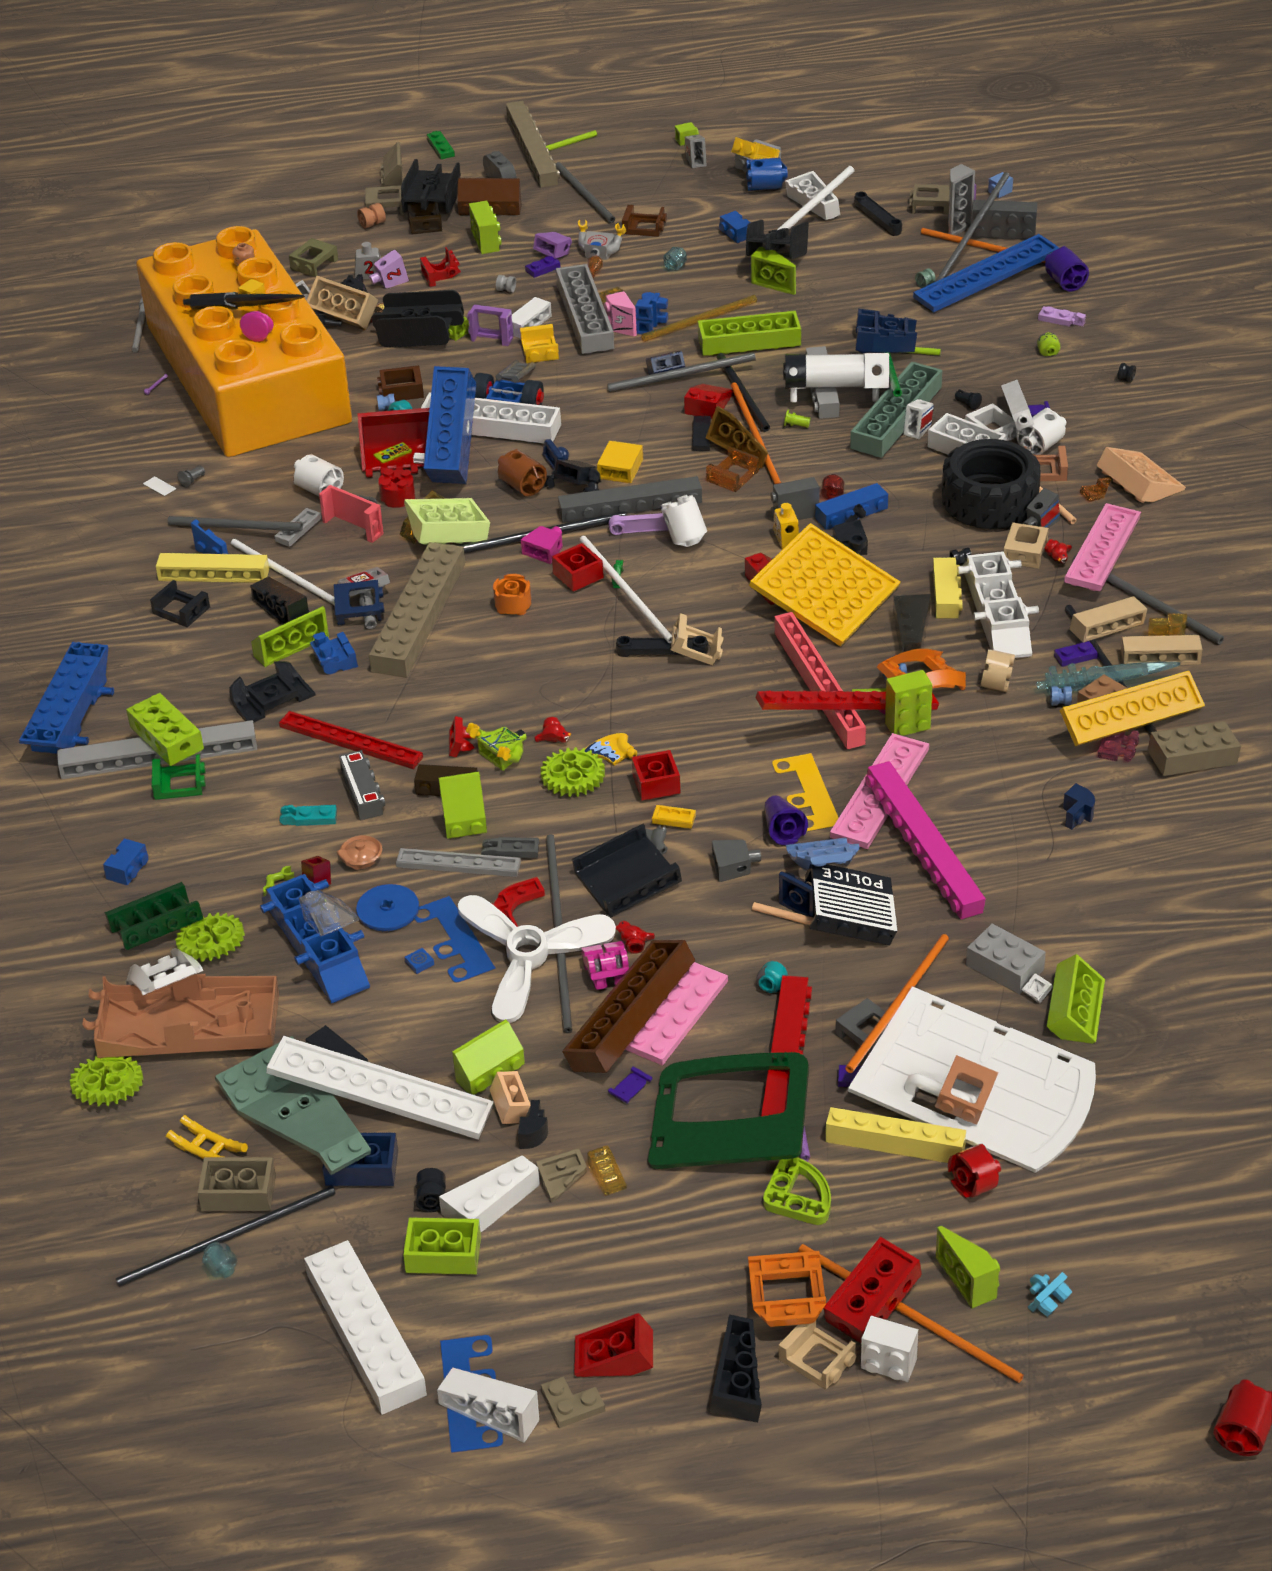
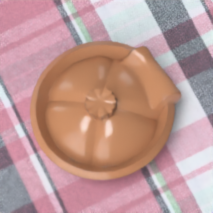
[337,835,382,870]

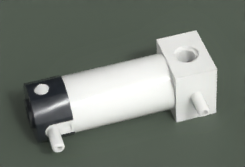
[783,353,889,402]

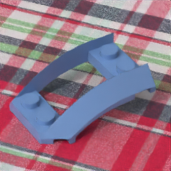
[786,838,859,871]

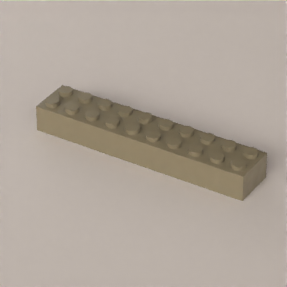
[369,542,465,678]

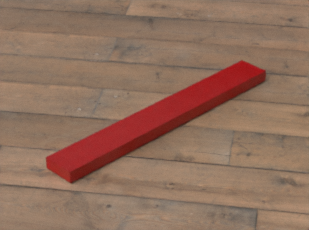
[279,711,423,770]

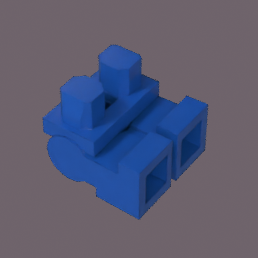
[635,292,668,335]
[310,632,358,674]

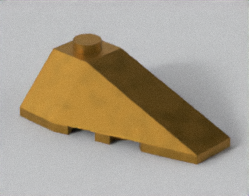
[706,406,769,468]

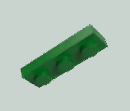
[427,131,455,160]

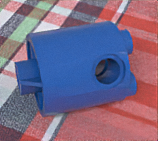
[746,157,788,191]

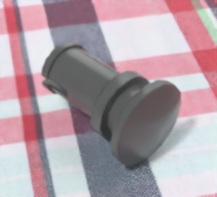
[177,465,205,487]

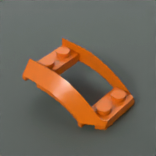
[877,649,966,690]
[748,1251,826,1327]

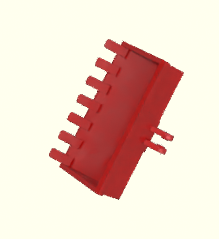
[357,408,430,477]

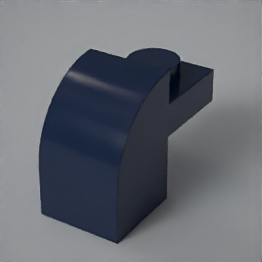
[1063,783,1095,830]

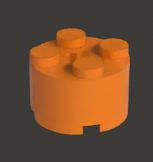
[493,574,531,615]

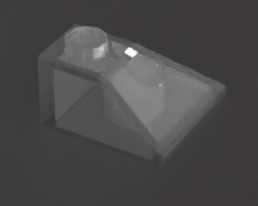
[299,890,359,936]

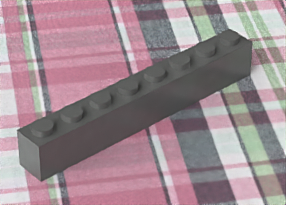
[558,476,702,523]

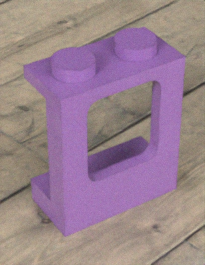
[467,305,514,346]

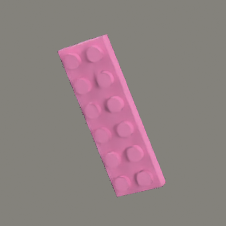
[625,962,728,1066]

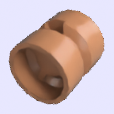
[357,203,386,229]

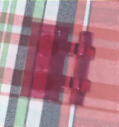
[1097,730,1140,762]

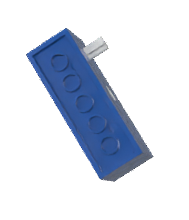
[413,366,476,484]

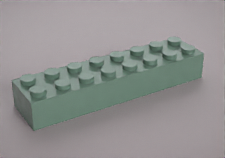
[850,362,943,458]

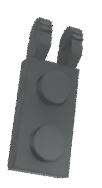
[481,837,540,858]

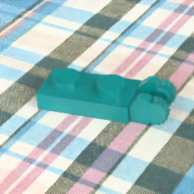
[279,805,337,826]

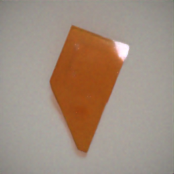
[1080,477,1111,502]

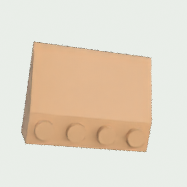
[1097,447,1186,503]

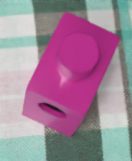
[521,526,563,564]

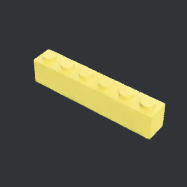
[156,553,269,583]
[826,1107,966,1163]

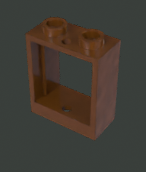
[377,365,424,401]

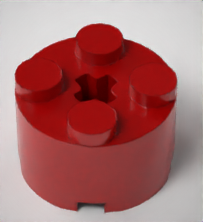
[378,469,415,508]
[948,1144,1001,1198]

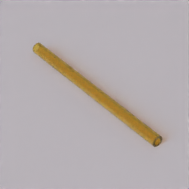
[641,295,757,342]

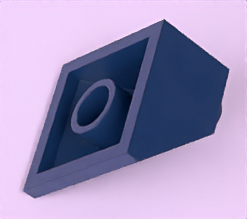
[779,871,815,918]

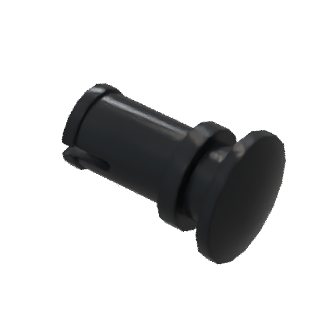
[955,389,982,409]

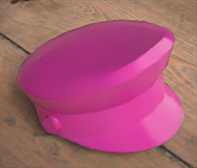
[240,311,274,342]

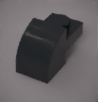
[518,1100,548,1149]

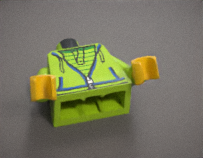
[466,723,527,771]

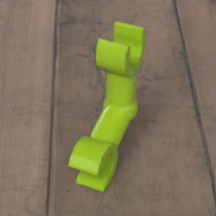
[263,866,295,896]

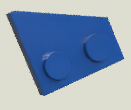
[191,519,228,554]

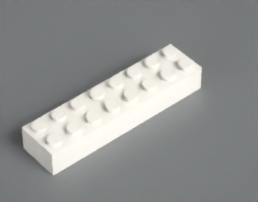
[421,392,561,444]
[304,1240,427,1415]

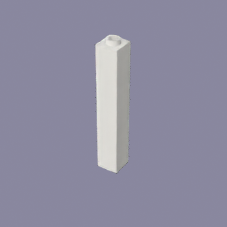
[1001,380,1034,431]

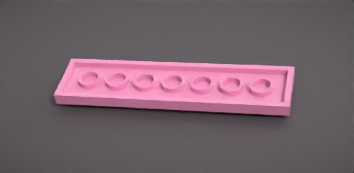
[1064,503,1141,591]
[830,733,929,849]

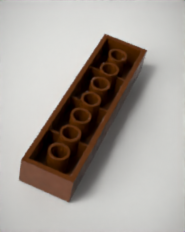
[562,940,695,1073]

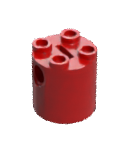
[1213,1379,1272,1457]

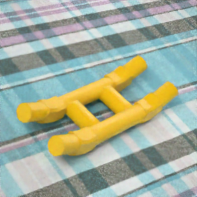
[165,1115,248,1159]

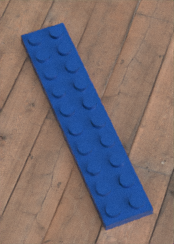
[913,234,1059,312]

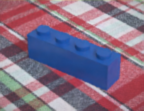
[815,483,888,530]

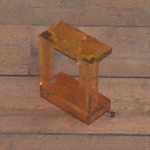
[706,446,759,492]

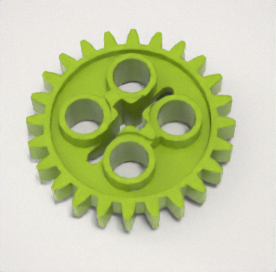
[541,747,605,797]
[175,912,245,962]
[70,1056,143,1106]

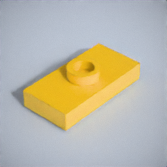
[652,805,696,829]

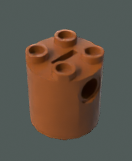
[498,449,547,496]

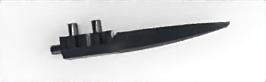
[183,292,305,310]

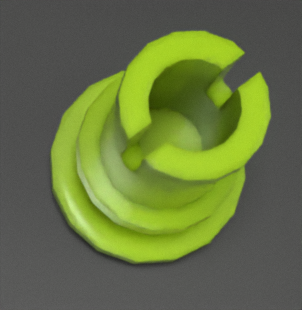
[784,410,811,428]

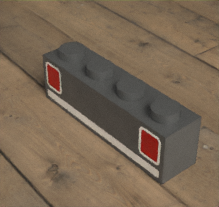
[339,750,385,821]

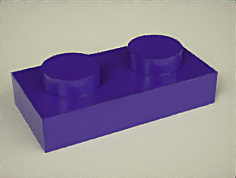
[525,256,561,278]
[1054,641,1098,667]

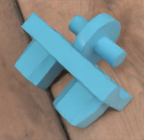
[1028,1272,1072,1317]

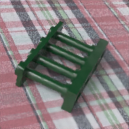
[104,882,203,950]

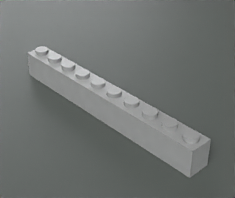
[57,720,257,779]

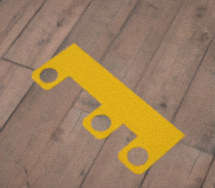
[772,753,838,831]

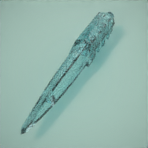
[1036,662,1180,695]

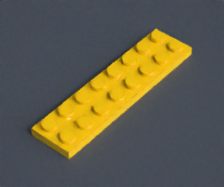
[1059,671,1205,746]

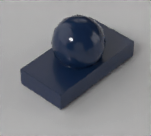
[542,439,569,470]

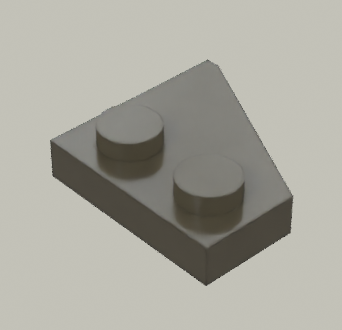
[536,1148,587,1202]

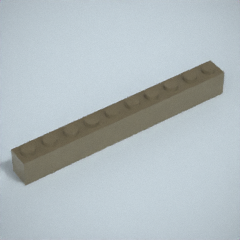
[506,101,560,188]

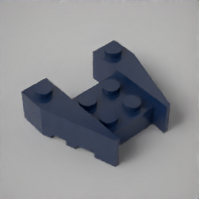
[855,308,917,353]

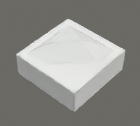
[1022,973,1053,1003]

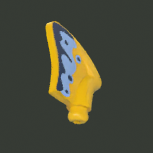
[585,733,637,766]

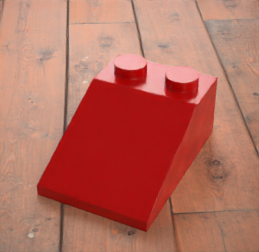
[684,384,734,419]
[574,1313,653,1377]

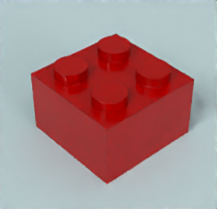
[552,543,604,592]
[632,750,681,801]

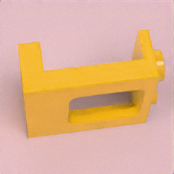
[731,137,780,159]
[520,324,559,363]

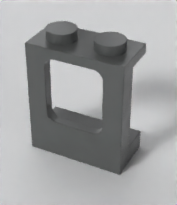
[835,998,893,1053]

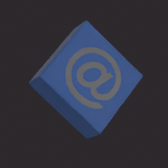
[405,948,434,974]

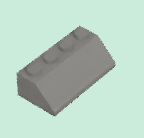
[948,164,975,235]

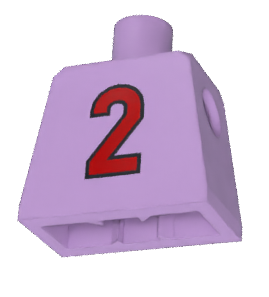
[369,250,409,288]

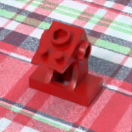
[420,247,461,287]

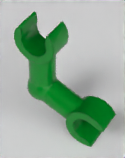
[612,560,624,588]

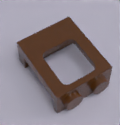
[622,205,667,237]

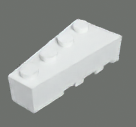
[785,171,840,220]
[439,1156,540,1232]
[437,1368,539,1443]

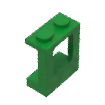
[152,754,206,800]

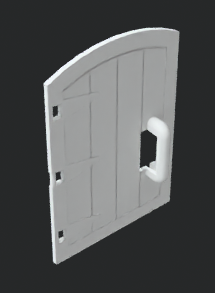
[848,987,1096,1173]

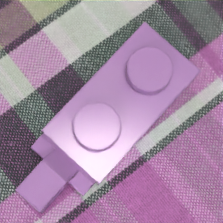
[1038,306,1086,327]

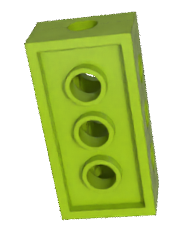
[126,693,204,766]

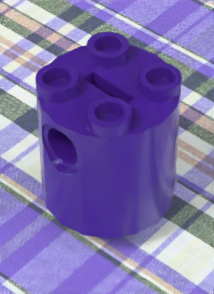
[1045,246,1089,292]

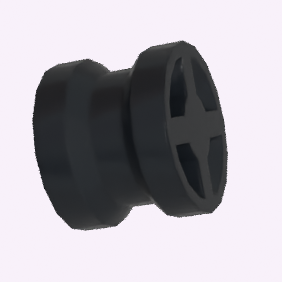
[1117,363,1136,382]

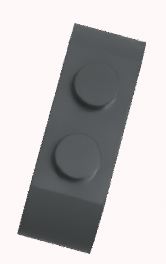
[483,151,517,178]

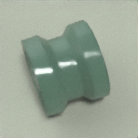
[915,268,936,288]

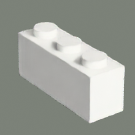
[512,297,552,339]

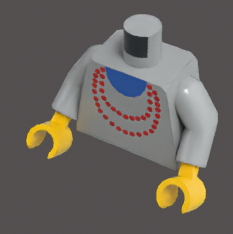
[578,220,626,261]

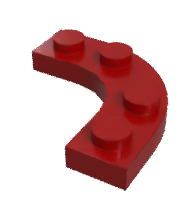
[492,877,545,927]

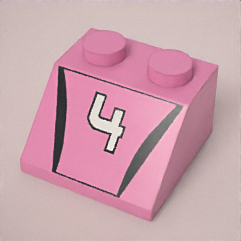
[604,291,637,336]

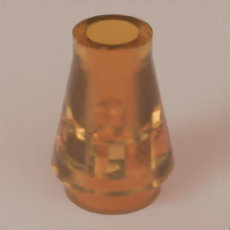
[587,256,603,278]

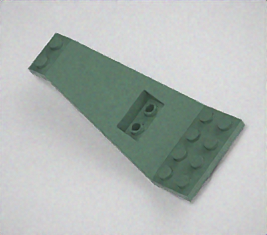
[215,1036,371,1175]

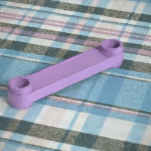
[608,513,668,535]

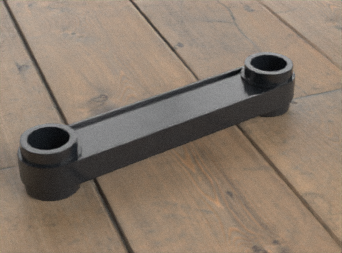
[854,191,902,236]
[616,636,709,657]

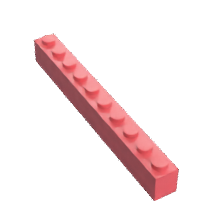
[775,612,866,749]

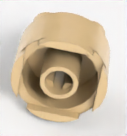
[980,649,1015,692]

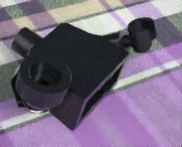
[544,460,601,492]
[831,504,868,555]

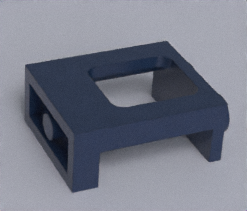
[334,580,385,625]

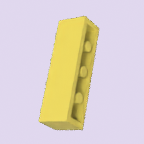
[933,558,963,618]

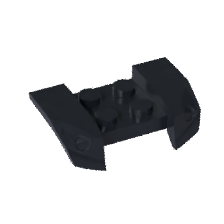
[229,661,316,723]

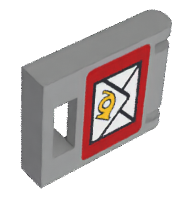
[337,567,390,596]

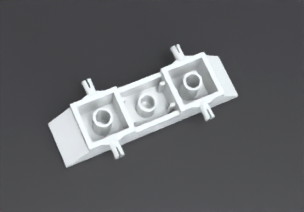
[957,552,1039,658]

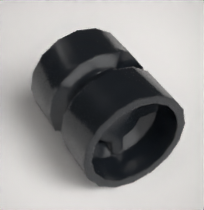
[415,1168,446,1212]

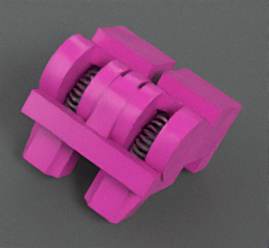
[581,941,629,990]

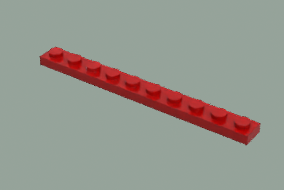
[755,690,940,710]

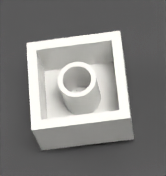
[861,1316,918,1382]

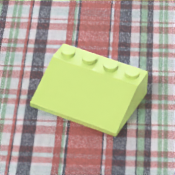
[404,498,490,545]

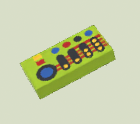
[373,443,412,463]

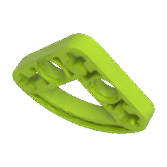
[763,1157,831,1225]

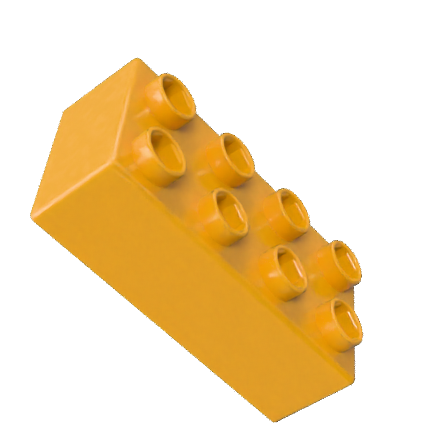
[136,226,352,457]

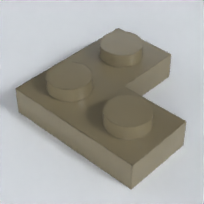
[541,1376,605,1428]

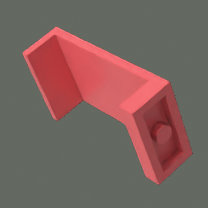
[319,485,384,543]

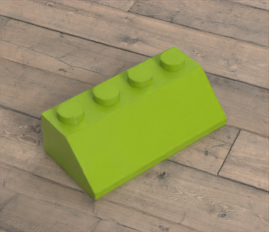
[251,606,329,667]
[1047,954,1105,1044]

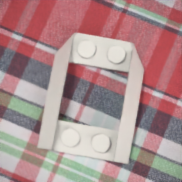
[126,948,203,996]

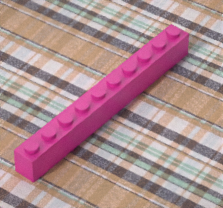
[865,761,986,919]

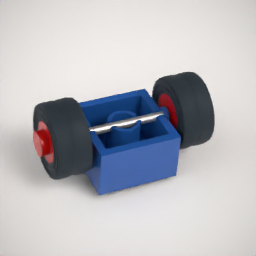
[474,373,544,406]

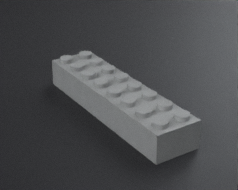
[556,264,614,354]

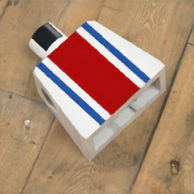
[903,399,934,439]

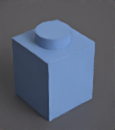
[988,172,1013,198]

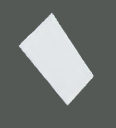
[143,476,176,496]

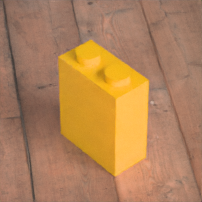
[597,441,643,483]

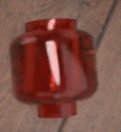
[821,474,845,500]

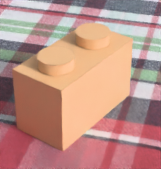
[490,1071,531,1124]

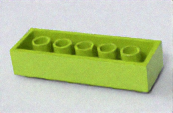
[698,311,801,356]

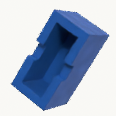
[719,211,751,243]
[103,838,148,885]

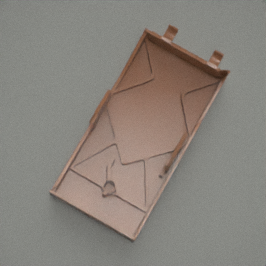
[82,974,279,1058]

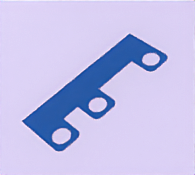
[415,896,496,982]
[440,1335,503,1453]

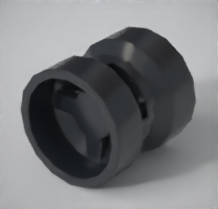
[949,548,972,565]

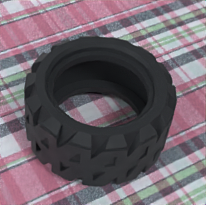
[942,439,1041,529]

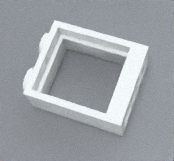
[965,403,1017,441]

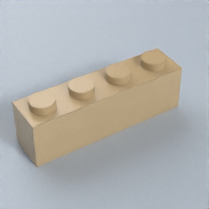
[1070,596,1147,642]
[1121,635,1202,666]

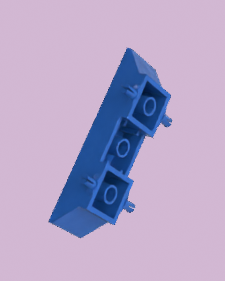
[19,642,114,754]
[260,874,370,1004]

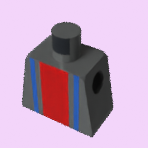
[1023,488,1060,528]

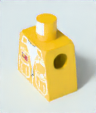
[773,503,799,550]

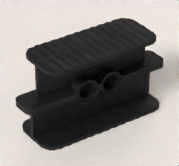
[401,159,461,213]
[746,220,809,259]
[371,290,464,348]

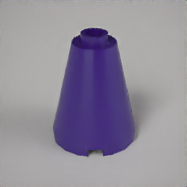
[765,795,808,845]

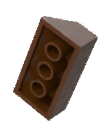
[457,178,522,215]

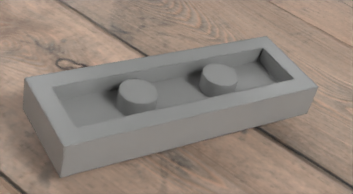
[274,508,322,547]

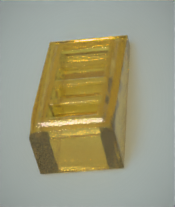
[587,1145,627,1196]

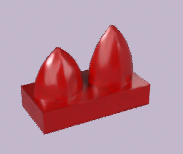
[449,716,475,758]

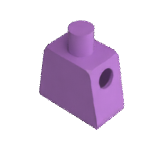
[533,232,572,259]

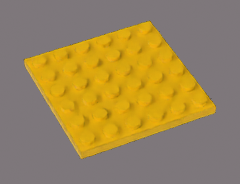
[749,523,901,647]

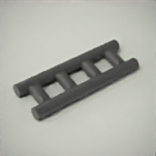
[496,360,535,383]

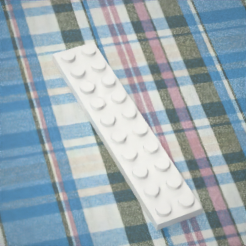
[266,1036,494,1140]

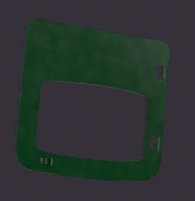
[648,1052,809,1169]

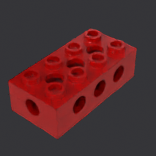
[823,1236,922,1344]

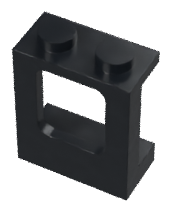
[150,580,210,627]

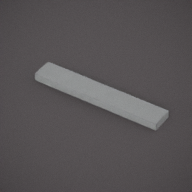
[396,848,521,877]

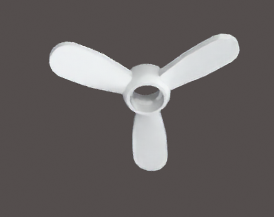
[458,895,616,1023]

